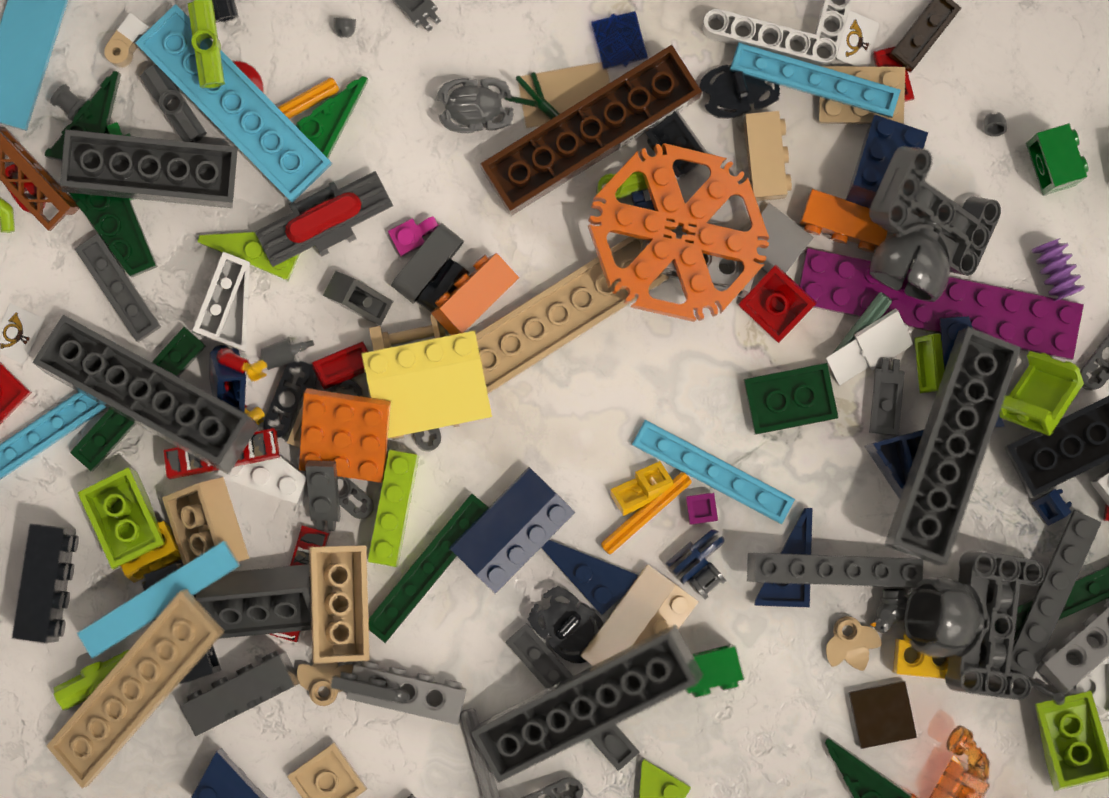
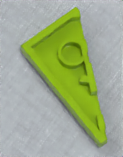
[197,232,300,281]
[639,759,691,798]

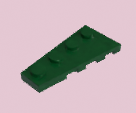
[69,193,158,277]

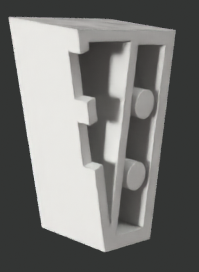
[192,252,250,353]
[217,456,307,505]

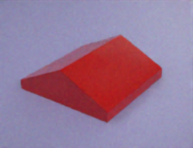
[738,265,817,343]

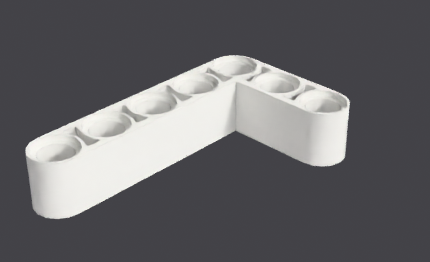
[702,0,851,66]

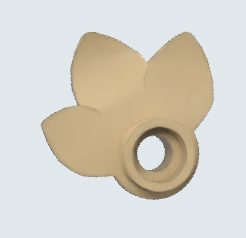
[826,616,882,671]
[297,662,353,706]

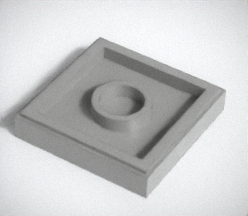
[748,203,814,273]

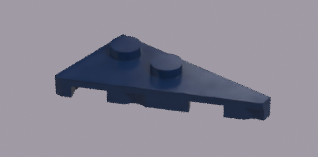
[754,508,813,608]
[541,540,639,615]

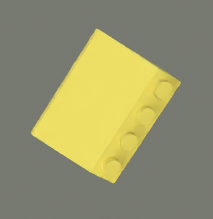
[362,331,492,438]

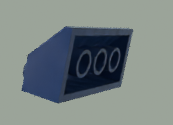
[449,467,576,594]

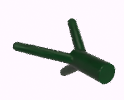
[504,72,560,120]

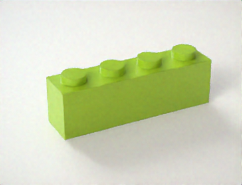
[368,450,419,567]

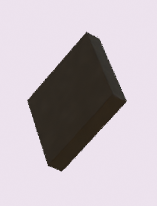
[849,681,917,749]

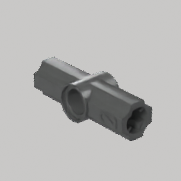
[140,65,207,143]

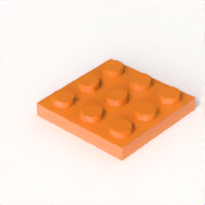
[299,388,391,483]

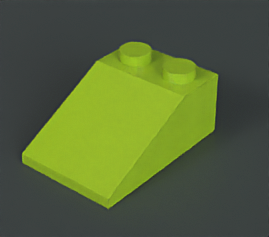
[77,467,165,570]
[1035,691,1109,791]

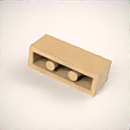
[743,111,792,201]

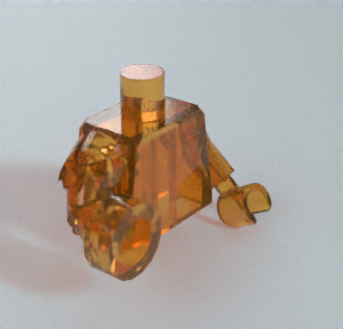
[910,725,990,798]

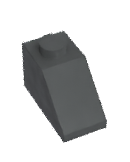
[323,271,393,326]

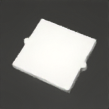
[854,308,914,371]

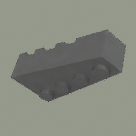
[180,650,300,737]

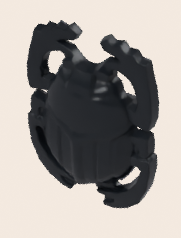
[699,65,781,119]
[528,586,604,664]

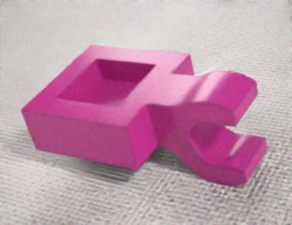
[388,216,439,257]

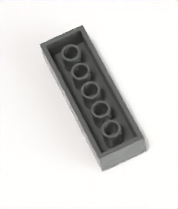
[60,130,238,208]

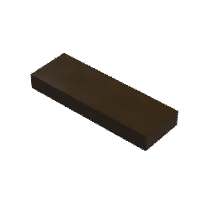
[889,0,961,72]

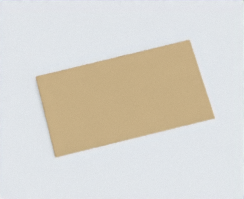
[518,61,610,128]

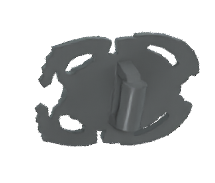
[436,78,514,133]

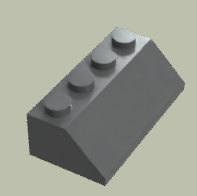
[195,564,312,639]

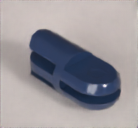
[665,529,724,585]

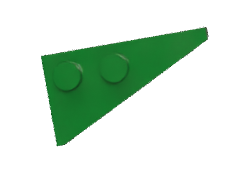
[296,76,369,158]

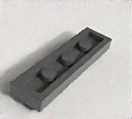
[75,233,161,342]

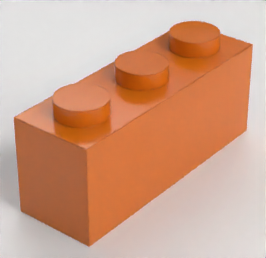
[799,189,888,253]
[431,253,519,335]

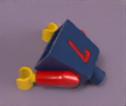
[209,345,267,425]

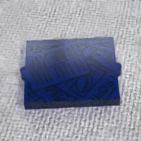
[591,11,648,70]

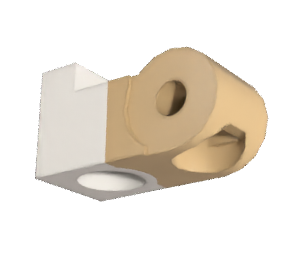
[104,13,150,68]

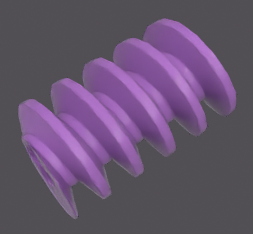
[1032,238,1085,302]

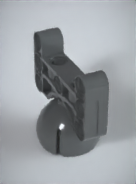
[870,146,1001,302]
[905,551,1045,700]

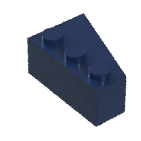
[864,429,924,499]
[191,748,268,798]

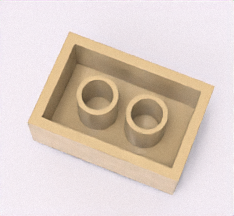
[162,477,249,566]

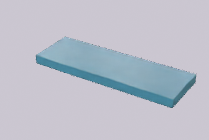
[0,0,69,131]

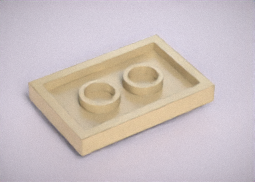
[819,66,905,124]

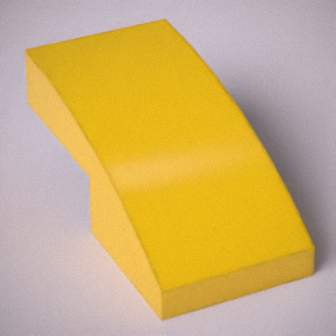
[610,461,674,516]

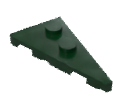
[44,71,121,161]
[825,737,912,798]

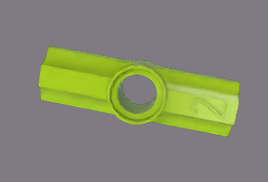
[188,0,225,88]
[53,649,129,711]

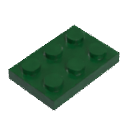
[743,363,839,435]

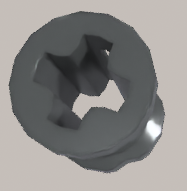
[50,84,86,121]
[689,562,726,599]

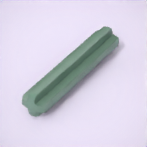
[832,292,892,354]

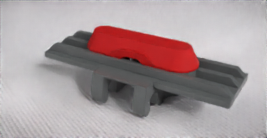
[255,171,393,267]

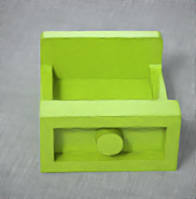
[999,351,1084,436]

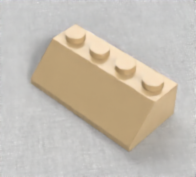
[309,546,370,663]
[580,564,699,666]

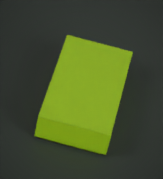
[914,334,944,393]

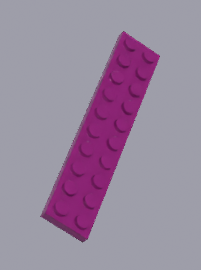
[799,248,1084,360]

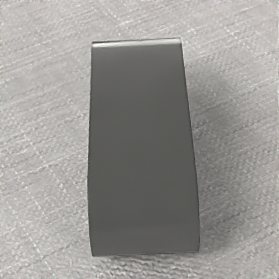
[391,223,464,304]

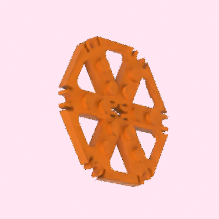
[588,143,769,322]

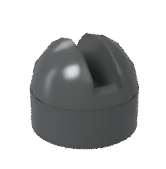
[333,18,356,38]
[984,112,1007,137]

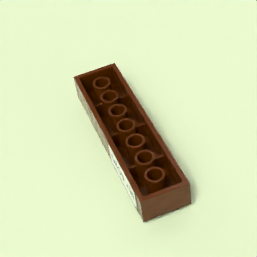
[480,45,702,216]

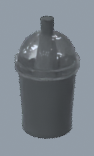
[261,335,315,370]

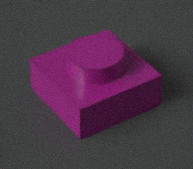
[686,493,718,525]

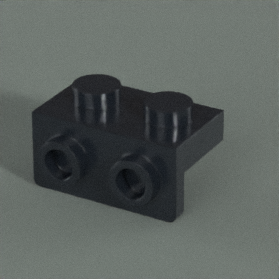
[645,111,708,178]

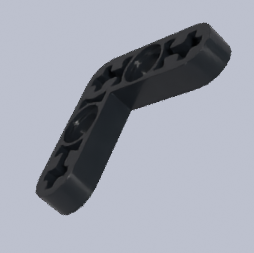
[263,360,363,438]

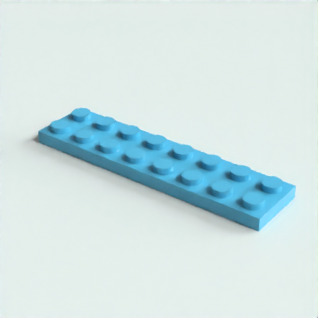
[135,4,332,203]

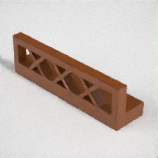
[0,127,80,231]

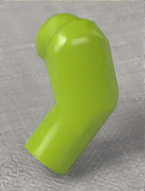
[0,197,15,233]

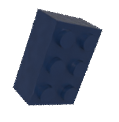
[846,114,928,208]

